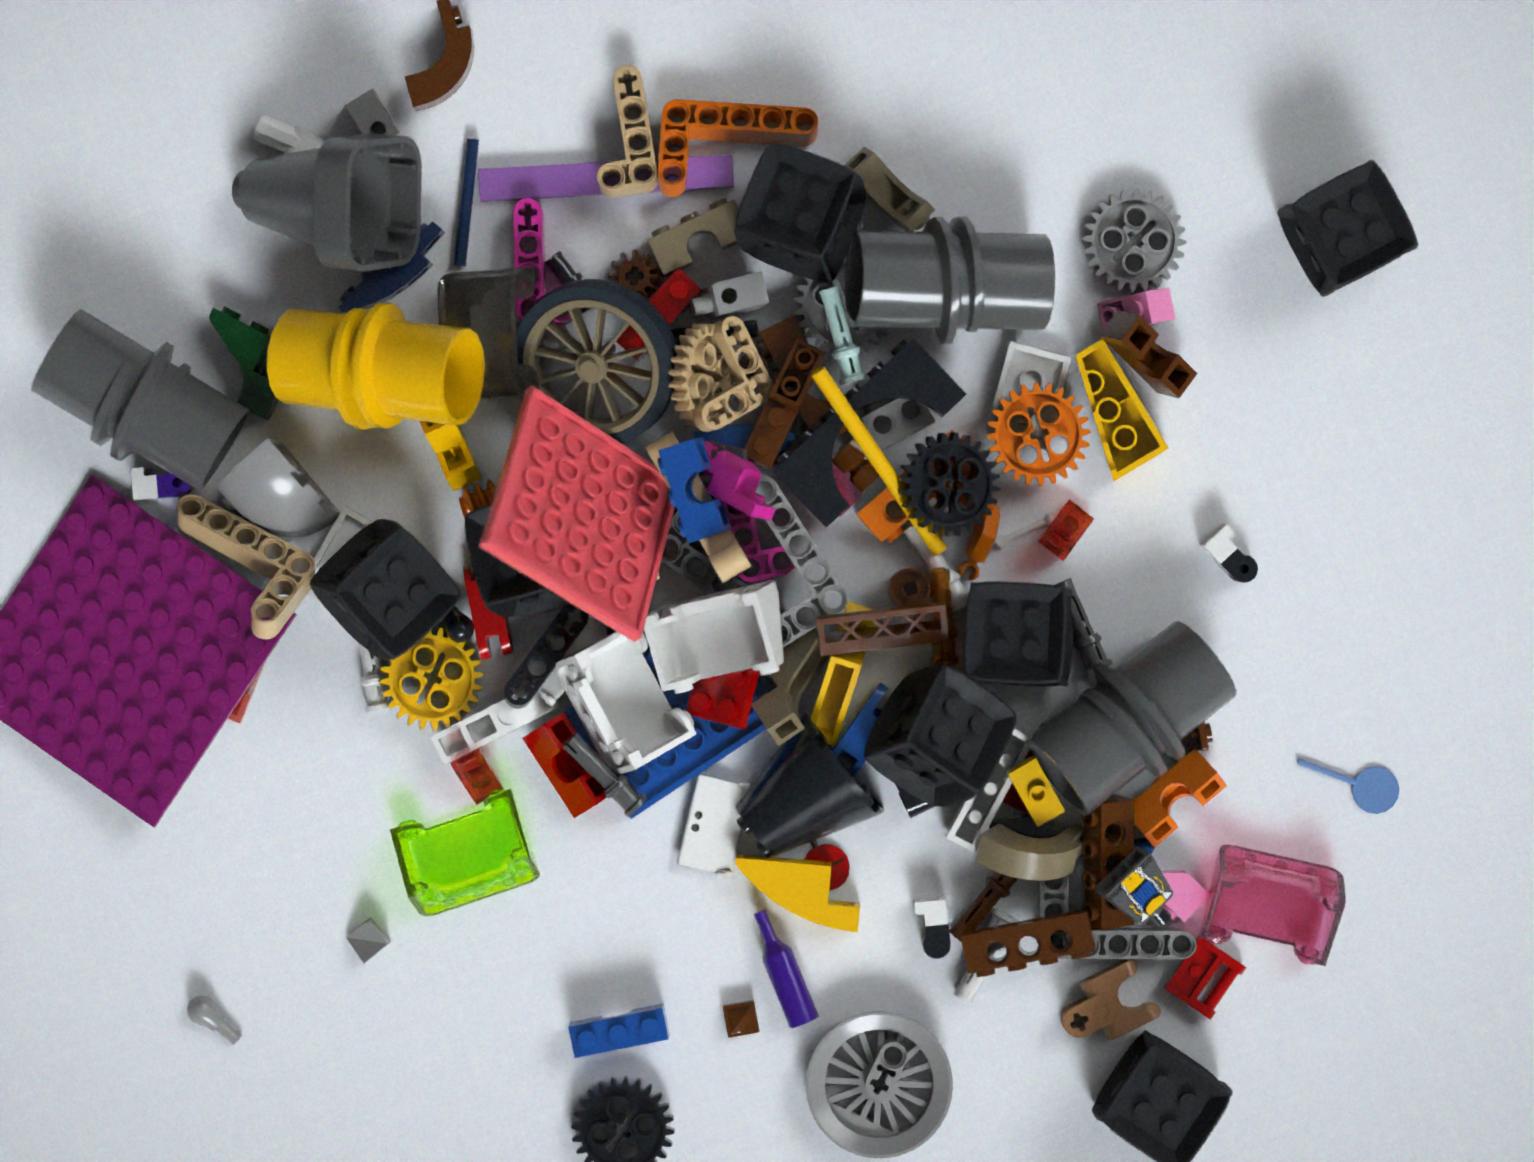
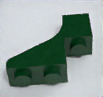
[209,306,279,421]

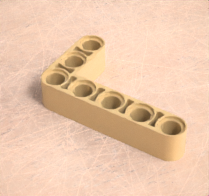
[645,431,752,583]
[177,494,315,639]

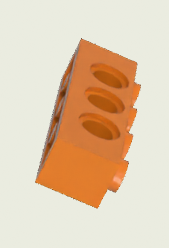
[856,430,971,543]

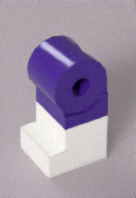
[131,467,194,501]

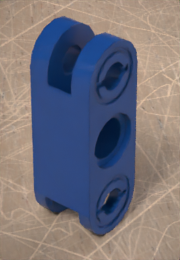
[833,682,888,776]

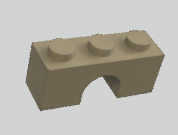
[648,198,739,277]

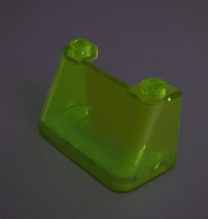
[390,789,540,916]

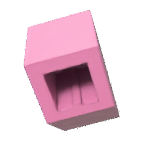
[1097,288,1175,331]
[1161,870,1211,922]

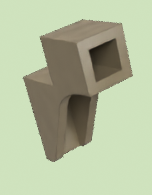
[751,628,828,746]

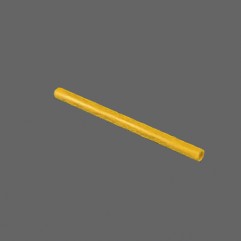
[811,366,947,556]

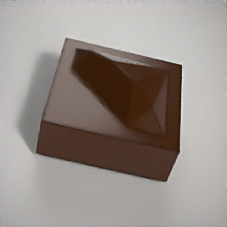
[723,1000,760,1038]

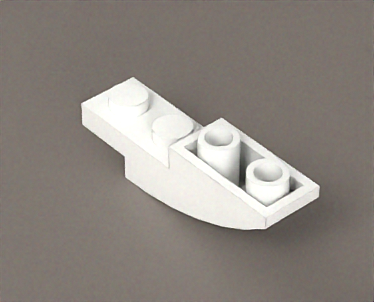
[430,689,560,765]

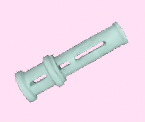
[819,286,868,385]

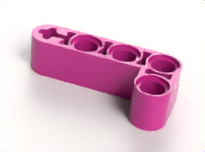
[513,198,572,324]
[723,501,795,582]

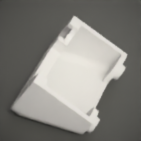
[644,580,784,694]
[555,629,697,775]

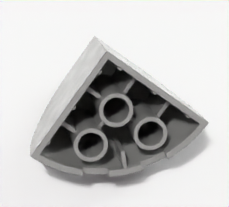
[217,438,340,537]

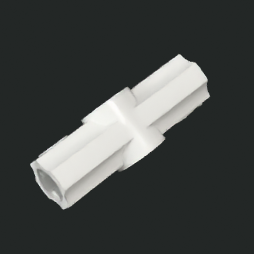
[253,114,325,154]

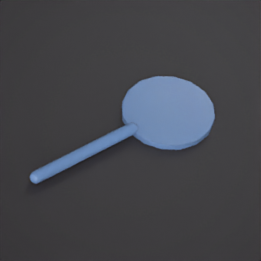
[1297,759,1400,814]

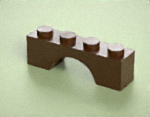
[757,315,848,437]

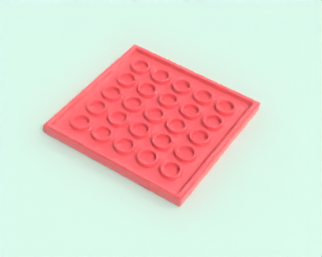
[480,385,675,642]

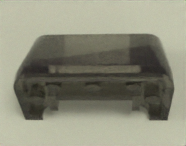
[437,267,539,402]

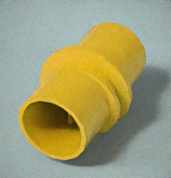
[267,302,485,430]

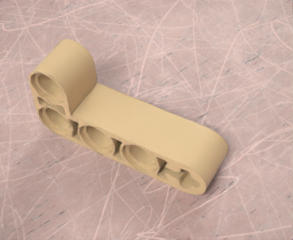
[597,65,658,198]

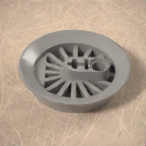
[806,1011,953,1158]

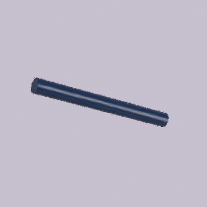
[453,139,479,267]

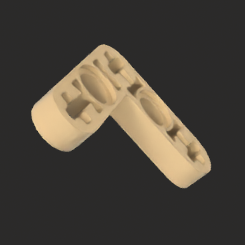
[694,316,773,432]

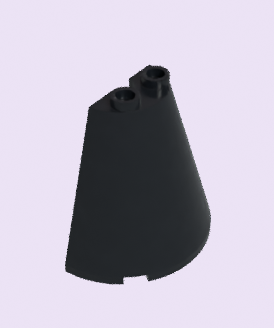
[736,713,885,859]

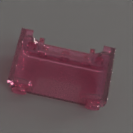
[1200,844,1346,966]

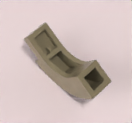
[845,147,935,231]
[975,823,1084,881]

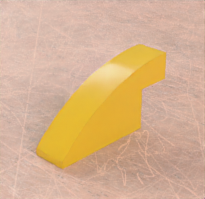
[419,421,482,491]
[811,601,875,746]
[735,854,860,932]

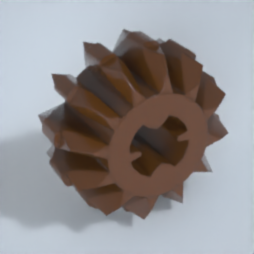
[608,250,662,300]

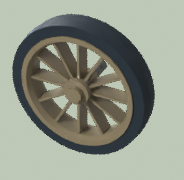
[511,279,677,444]

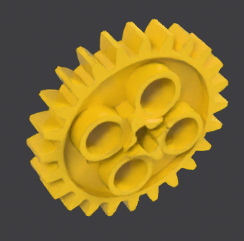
[379,628,483,731]

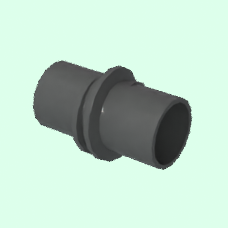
[845,217,1055,345]
[31,309,250,491]
[1026,621,1237,815]

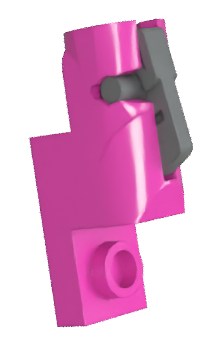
[702,441,776,521]

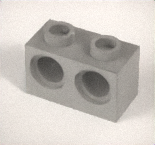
[861,398,936,451]

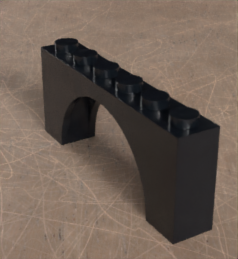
[773,338,966,528]

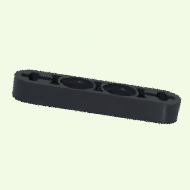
[504,604,589,709]

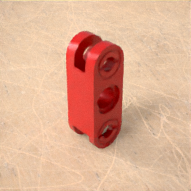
[463,565,513,660]

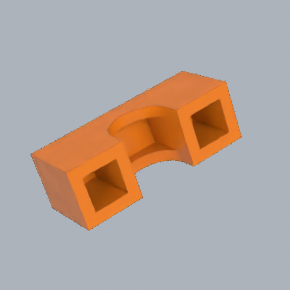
[1133,748,1227,848]

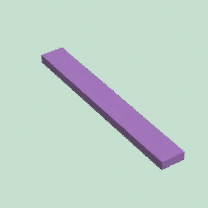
[478,155,734,202]

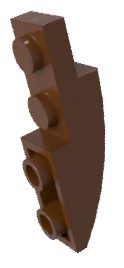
[745,338,826,470]

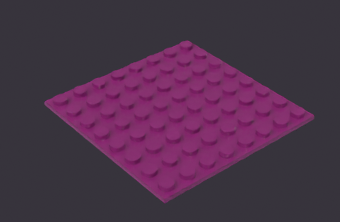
[0,474,297,828]

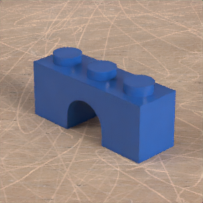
[658,437,732,543]
[568,1003,670,1058]

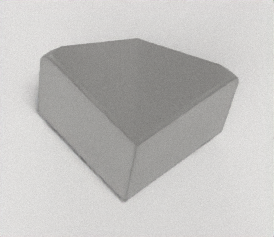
[346,917,391,964]

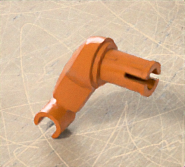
[957,493,1000,580]

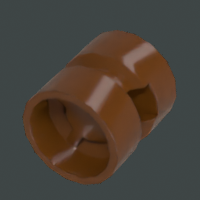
[832,439,879,493]
[888,568,931,607]

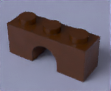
[1099,310,1197,398]

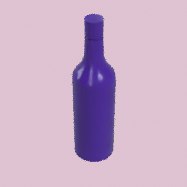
[754,909,819,1028]

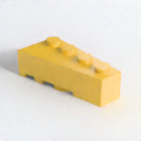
[1075,339,1169,482]

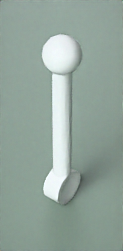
[995,513,1057,548]

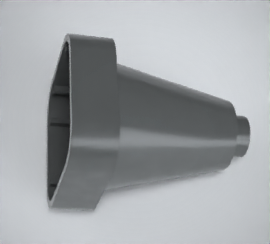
[232,134,422,271]

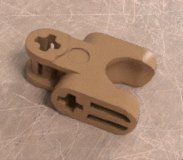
[1060,959,1161,1041]

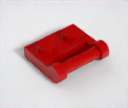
[1163,935,1247,1020]

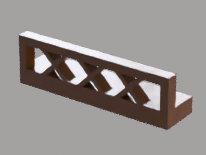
[816,602,949,656]

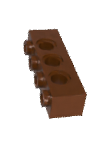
[1082,794,1134,930]
[960,908,1096,977]

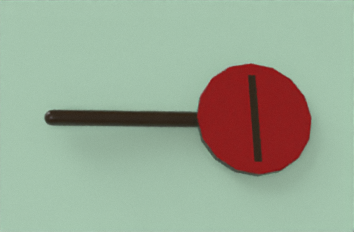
[804,840,850,891]

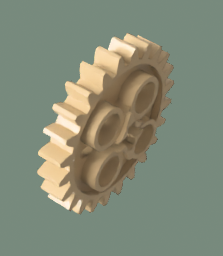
[669,324,735,428]

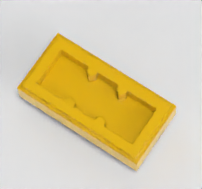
[1006,755,1065,827]

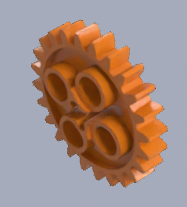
[986,382,1091,487]

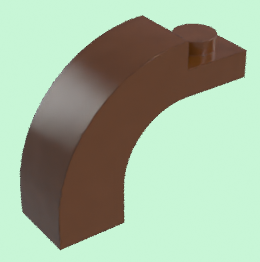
[405,0,475,112]

